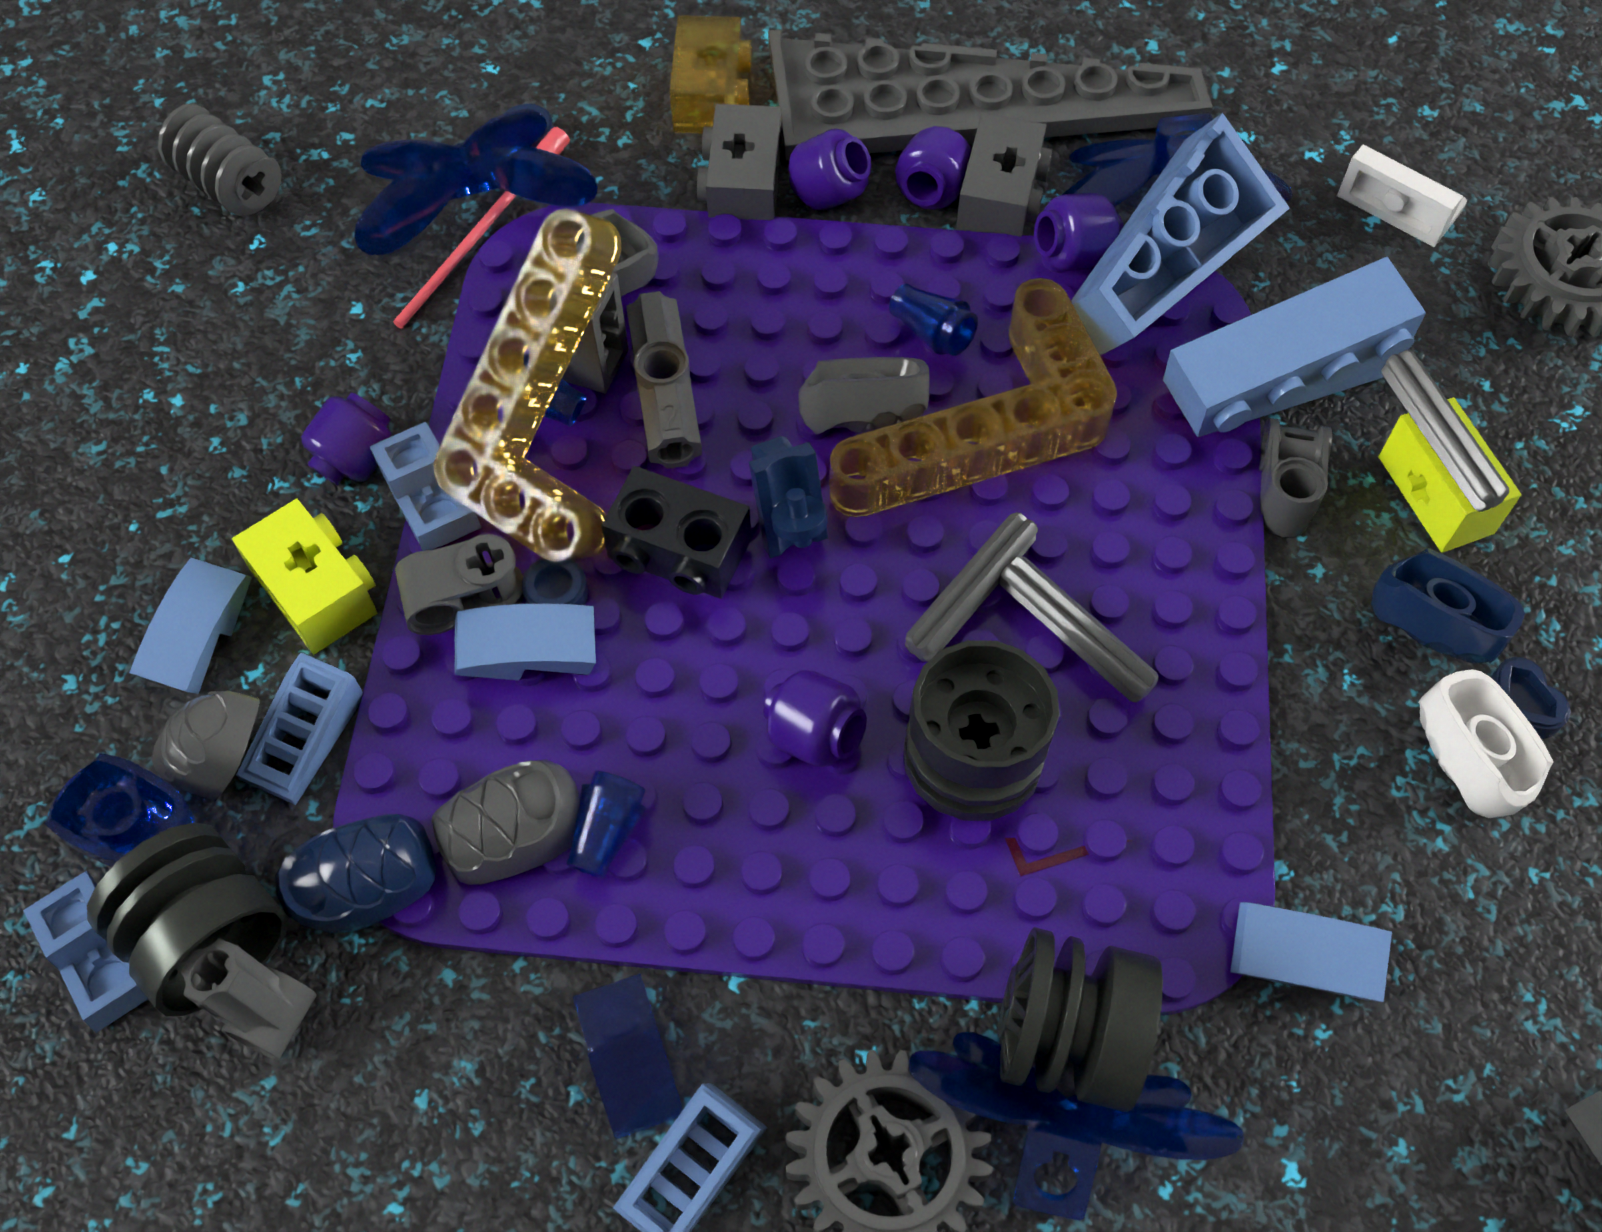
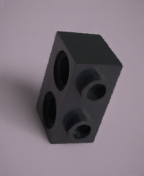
[601,466,752,599]

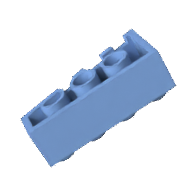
[1065,113,1290,356]
[1163,257,1426,437]

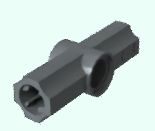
[626,291,702,469]

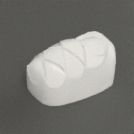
[1418,669,1553,818]

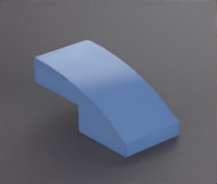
[370,422,481,551]
[129,558,252,694]
[455,603,596,681]
[23,871,148,1033]
[1230,902,1392,1002]

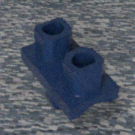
[749,436,828,559]

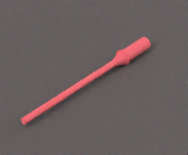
[393,127,570,329]

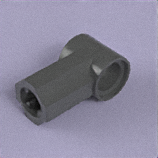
[181,939,317,1061]

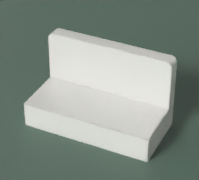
[1337,144,1467,247]

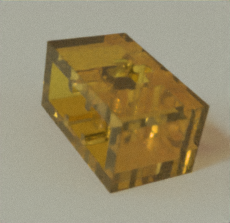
[670,15,752,133]

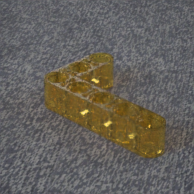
[433,209,621,561]
[829,278,1117,517]

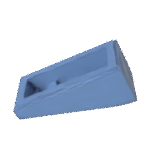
[236,653,363,805]
[613,1083,767,1232]

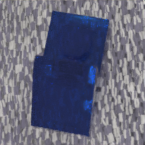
[573,974,683,1139]

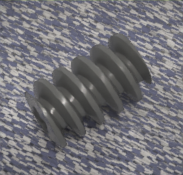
[158,103,282,216]

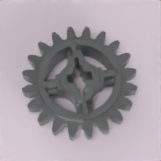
[1488,197,1602,337]
[786,1050,993,1232]

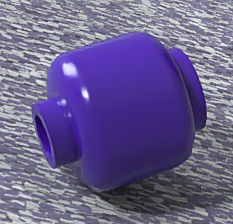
[895,126,972,210]
[788,128,872,211]
[1034,193,1124,271]
[301,392,393,485]
[764,670,867,767]

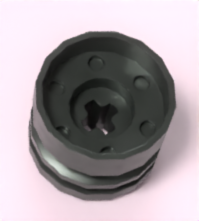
[904,640,1060,821]
[87,822,288,1016]
[998,927,1163,1112]

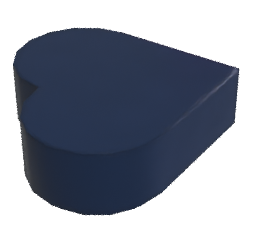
[1490,657,1571,739]

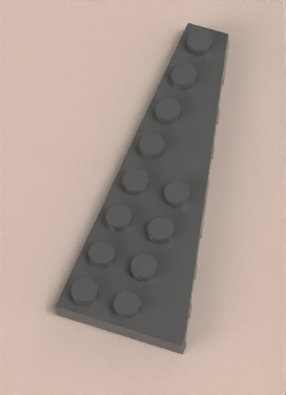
[768,30,1213,161]

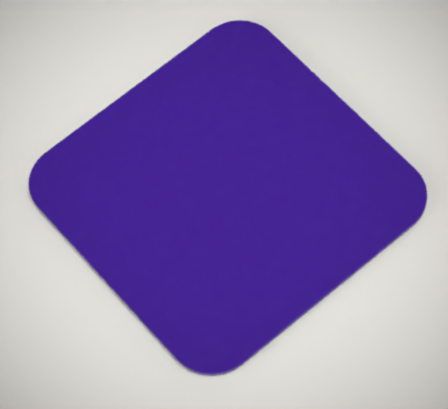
[333,202,1275,1016]

